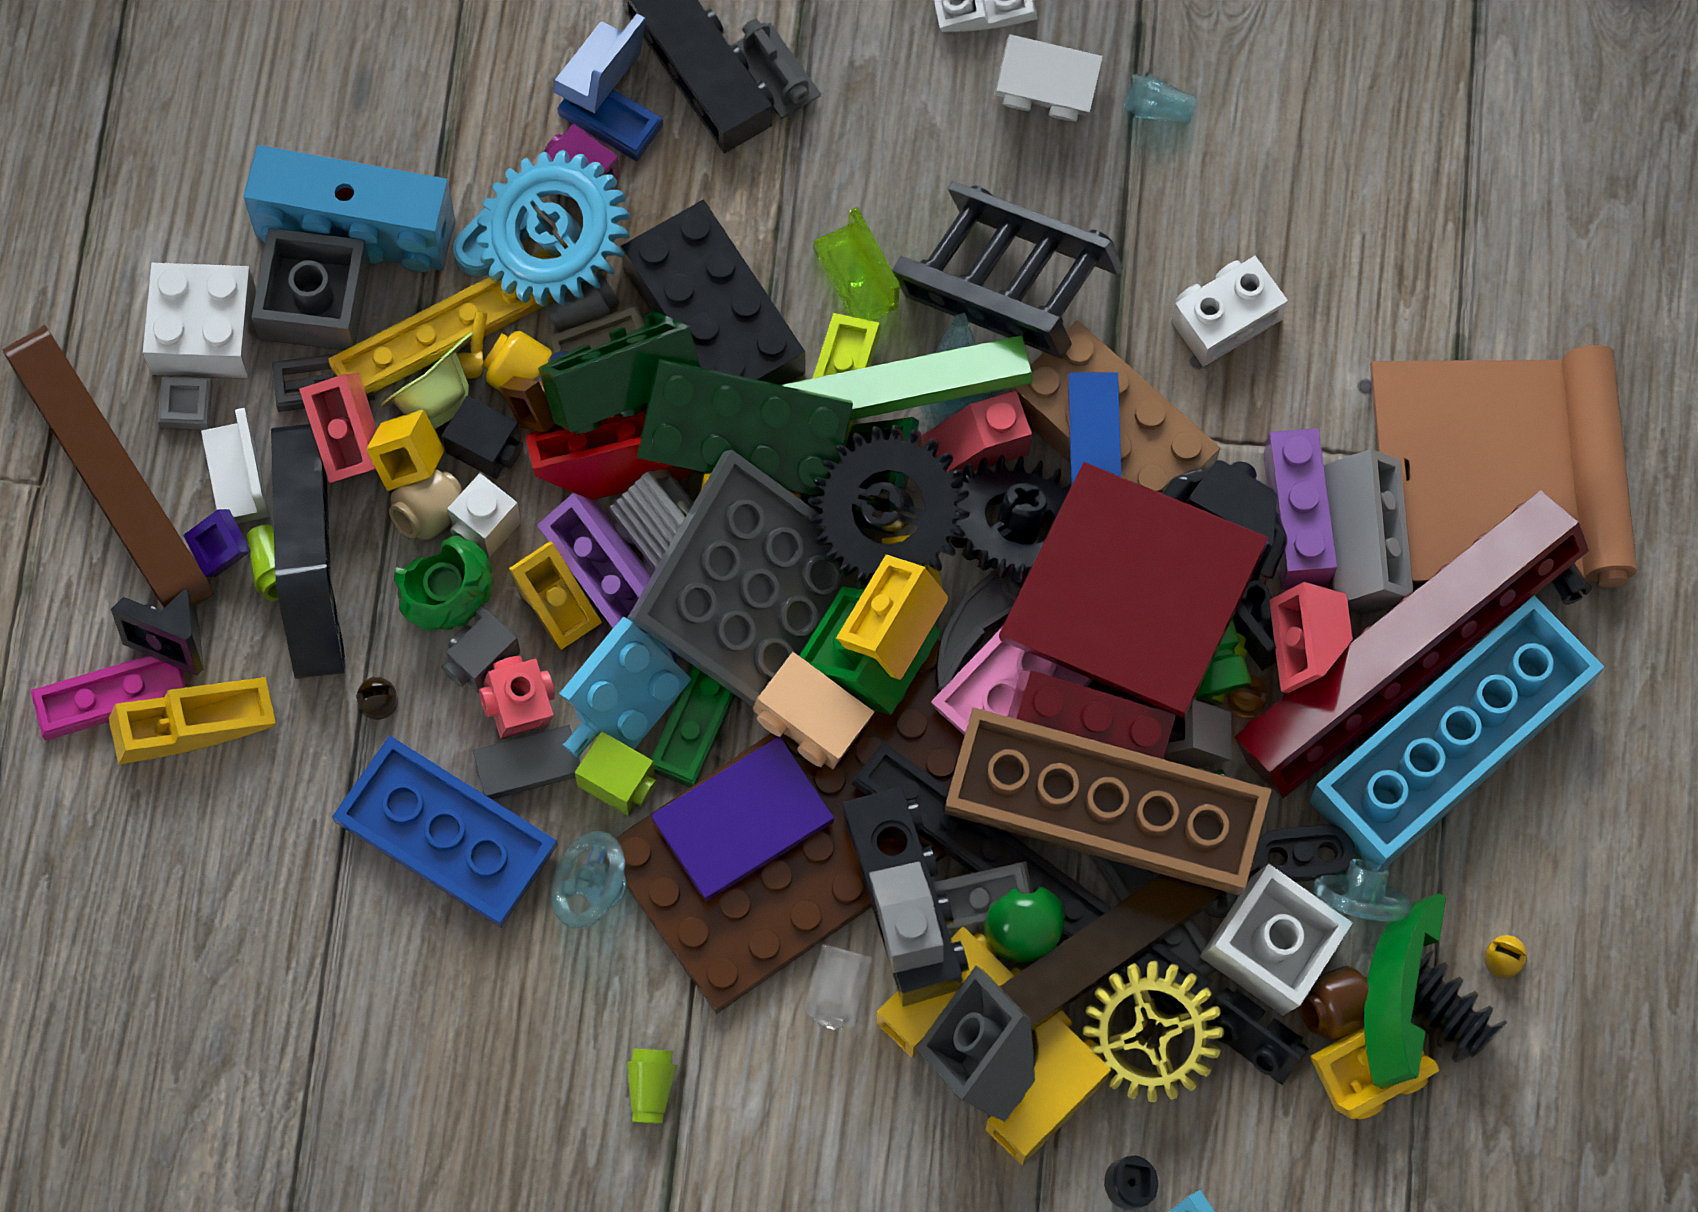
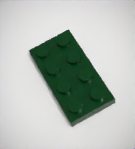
[636,359,853,497]

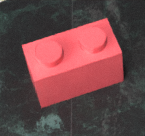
[299,373,377,483]

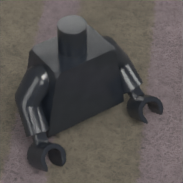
[1162,460,1287,613]

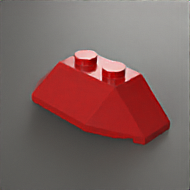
[525,403,693,500]

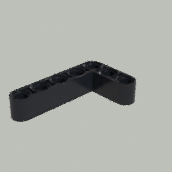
[271,424,346,679]

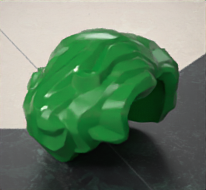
[394,536,494,631]

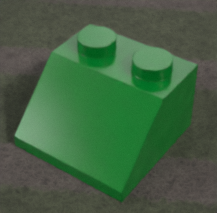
[799,586,942,715]

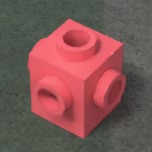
[479,656,555,739]

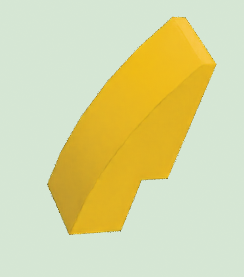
[109,677,276,765]

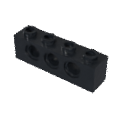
[843,786,969,1007]

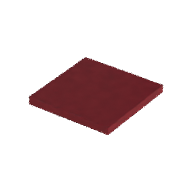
[999,462,1268,718]

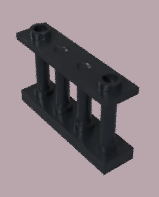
[891,181,1123,359]

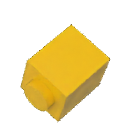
[366,409,445,491]

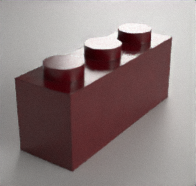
[1008,670,1176,759]

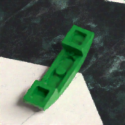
[1364,893,1446,1089]

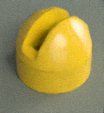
[1484,935,1527,978]

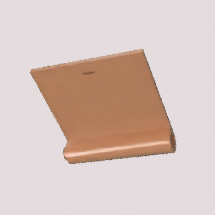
[1370,345,1637,588]

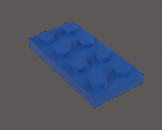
[332,735,558,928]

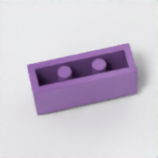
[1263,428,1337,590]
[537,493,651,634]

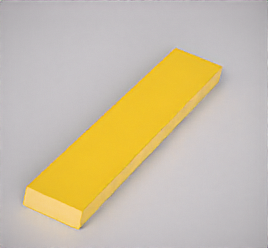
[328,240,608,394]

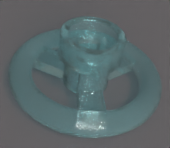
[551,831,626,929]
[1312,859,1413,922]

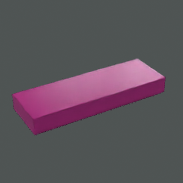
[30,655,187,741]

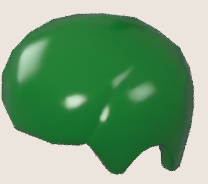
[983,887,1066,963]

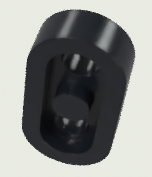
[1254,825,1354,882]

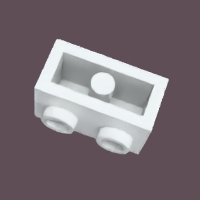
[994,35,1103,122]
[1171,256,1288,367]

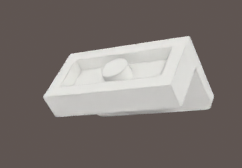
[201,408,270,524]

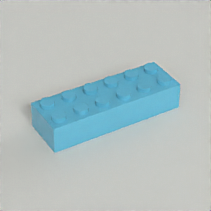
[1309,595,1604,874]

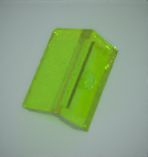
[813,207,900,321]

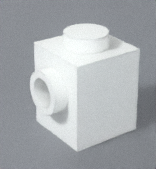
[447,473,521,558]

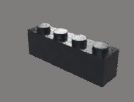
[623,0,775,154]

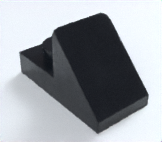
[111,589,204,676]

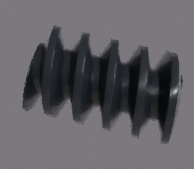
[1411,950,1508,1063]

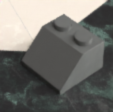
[916,966,1035,1122]

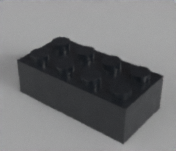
[621,199,806,385]

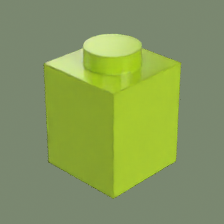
[575,731,657,816]

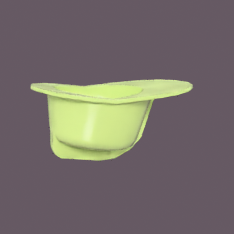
[380,332,474,430]

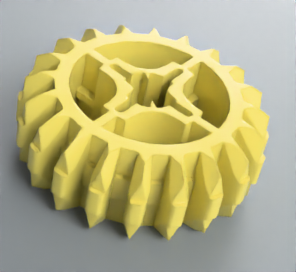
[1083,961,1223,1102]

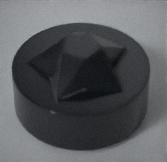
[1104,1155,1159,1210]

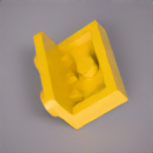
[1310,1027,1439,1119]

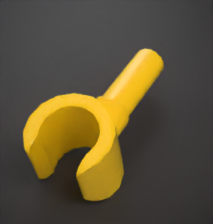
[457,311,488,379]

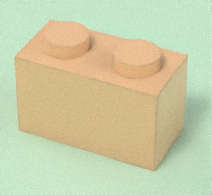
[752,652,874,769]

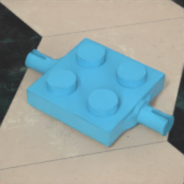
[559,616,692,758]

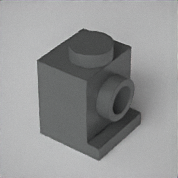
[441,605,521,694]

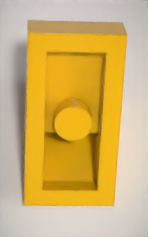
[509,541,602,650]

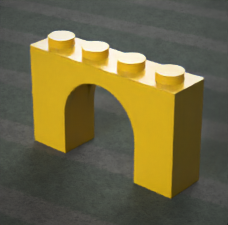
[876,927,1111,1166]

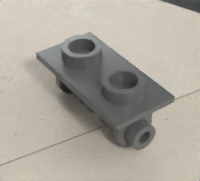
[731,19,821,119]

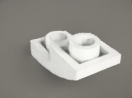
[934,0,1038,32]

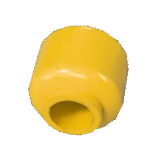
[481,331,553,394]

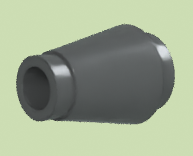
[545,270,620,333]

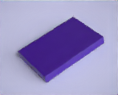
[651,736,834,902]

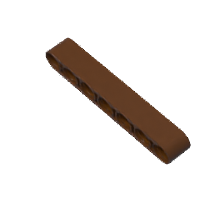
[2,325,214,608]

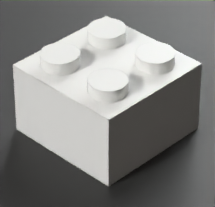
[143,262,256,378]
[1199,864,1352,1016]

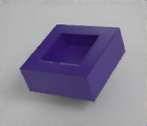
[183,509,251,577]

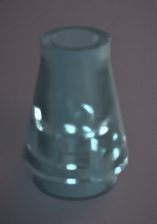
[1123,72,1196,124]

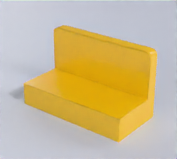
[836,555,948,680]

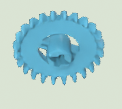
[476,150,631,307]

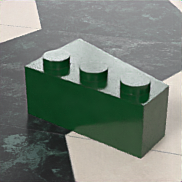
[538,310,701,434]

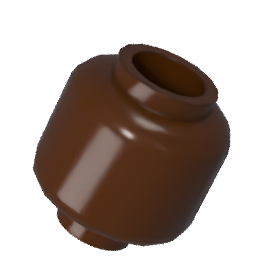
[1299,966,1369,1040]

